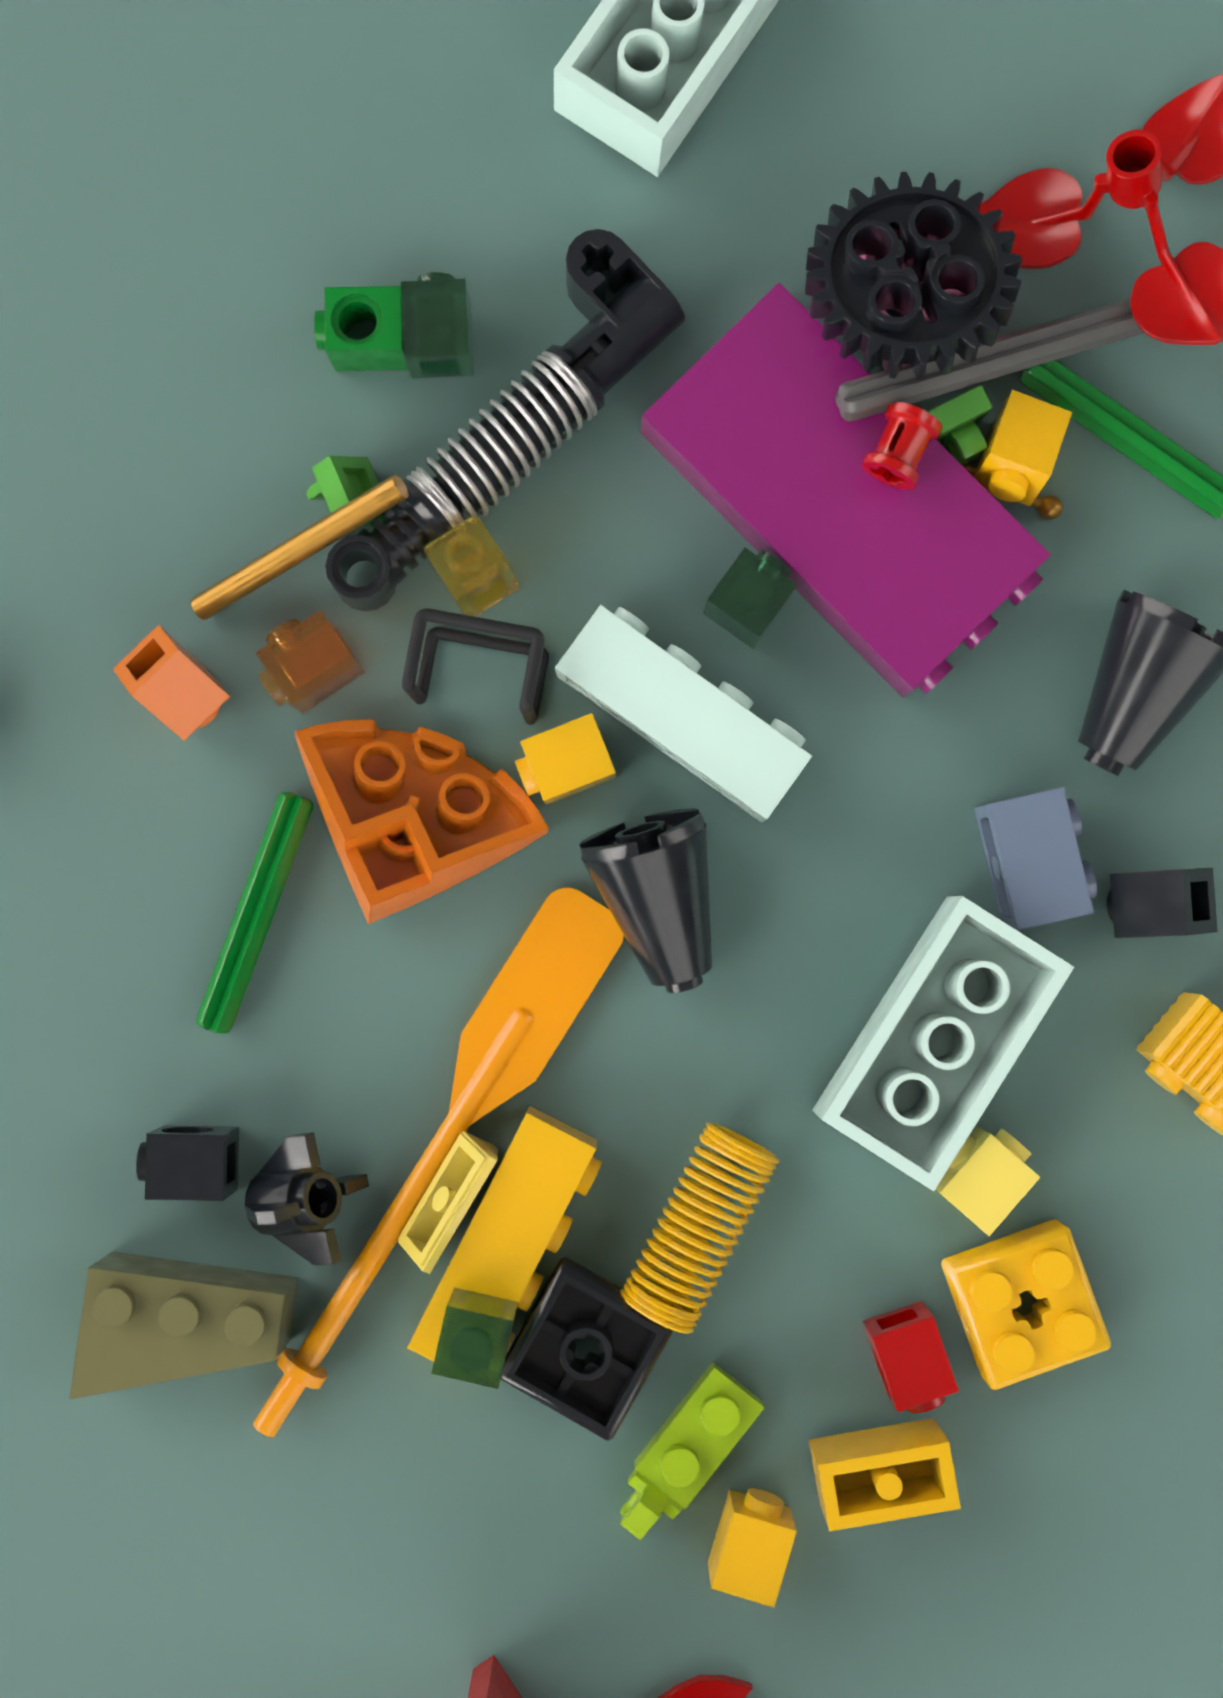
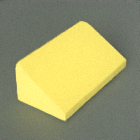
[397,1131,498,1274]

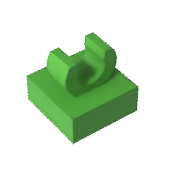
[927,385,993,465]
[306,455,385,526]

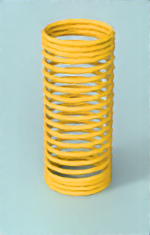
[620,1122,780,1334]

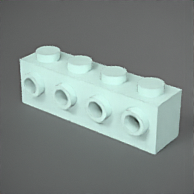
[555,604,812,823]

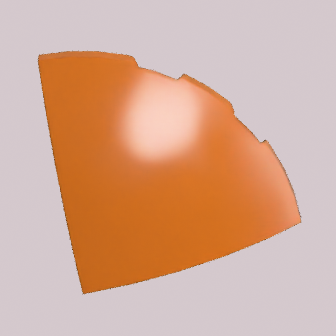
[295,719,549,924]

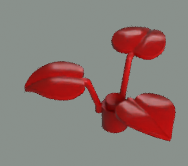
[979,74,1223,345]

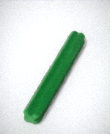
[1020,360,1223,519]
[196,791,314,1034]

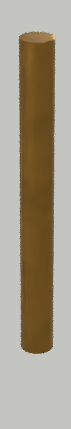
[191,474,409,620]

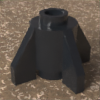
[245,1132,369,1265]

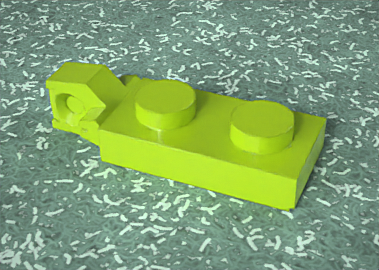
[619,1362,765,1540]

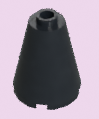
[1078,590,1223,776]
[579,808,712,993]

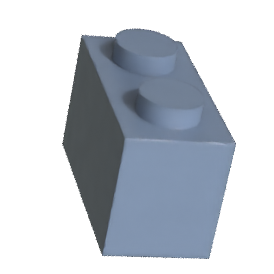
[974,786,1097,931]

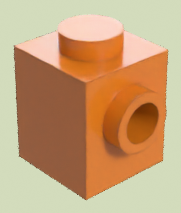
[113,625,230,741]

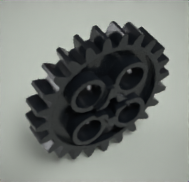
[805,172,1022,380]

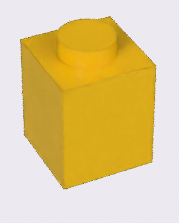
[974,389,1072,506]
[515,713,616,805]
[707,1488,797,1608]

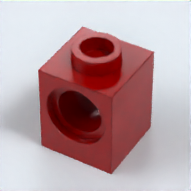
[862,1301,960,1414]

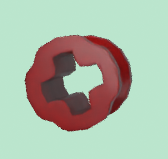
[861,402,943,490]

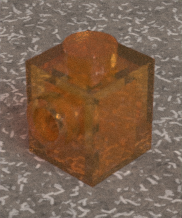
[256,610,365,714]

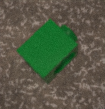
[314,286,410,371]

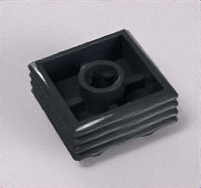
[499,1257,673,1441]

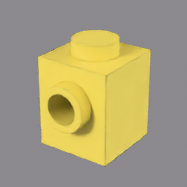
[935,1126,1040,1236]

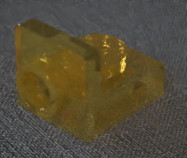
[424,516,520,617]

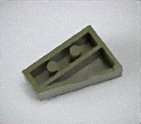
[69,1251,299,1400]

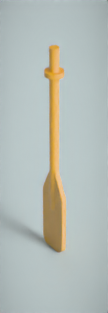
[253,888,624,1438]

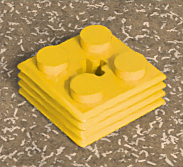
[941,1219,1111,1390]

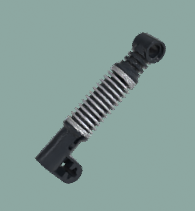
[325,229,685,611]

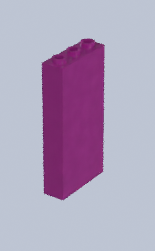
[641,282,1051,698]

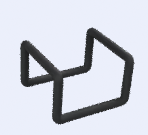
[402,608,549,725]

